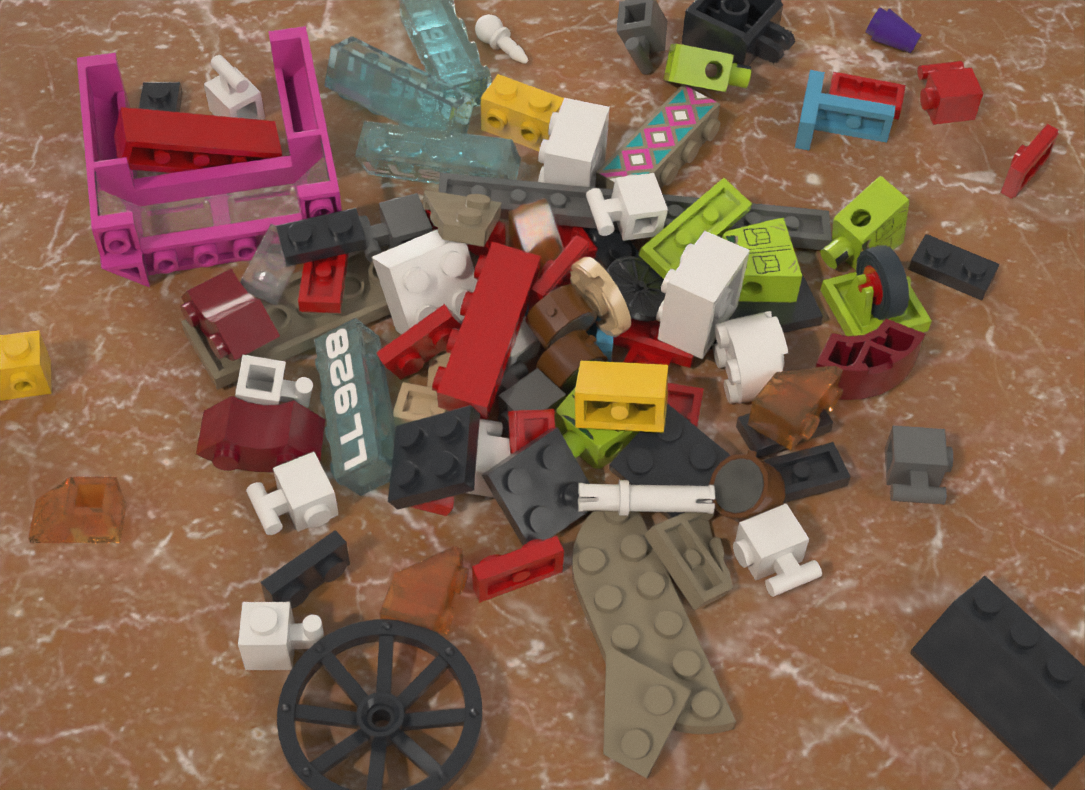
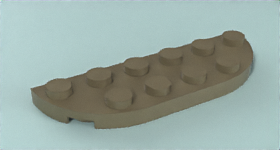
[572,511,736,734]

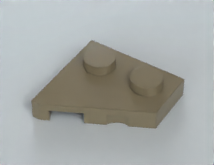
[423,190,502,247]
[644,512,733,611]
[603,646,692,779]

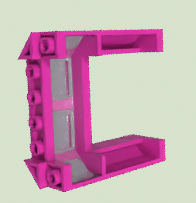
[77,26,342,288]

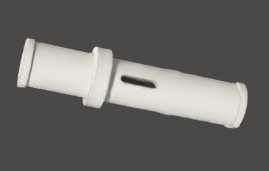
[578,480,715,516]

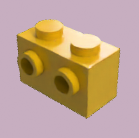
[481,74,564,151]
[0,330,52,401]
[575,361,668,433]

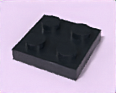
[609,403,731,519]
[388,405,480,510]
[482,427,595,545]

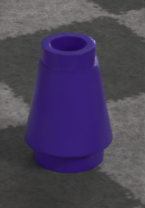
[865,7,922,54]

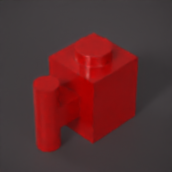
[917,61,984,125]

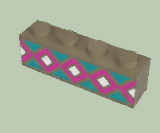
[595,85,721,189]

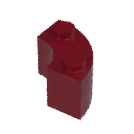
[180,268,280,361]
[809,319,926,400]
[196,396,326,473]

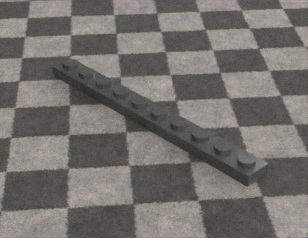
[438,172,832,250]

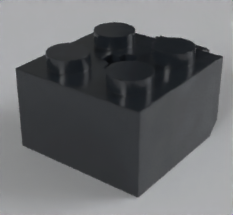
[682,0,796,66]

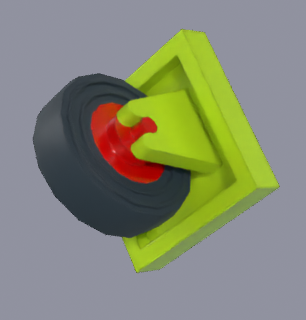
[820,245,932,336]

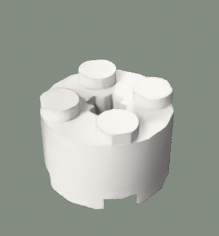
[713,311,792,404]

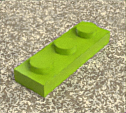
[639,178,752,279]

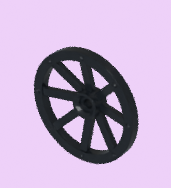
[277,619,483,790]

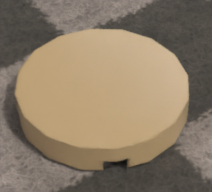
[570,257,631,337]

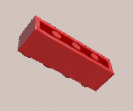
[114,107,282,173]
[432,242,541,420]

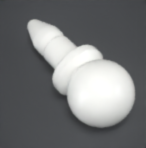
[475,14,528,64]

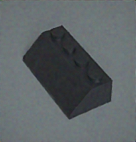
[910,576,1085,790]

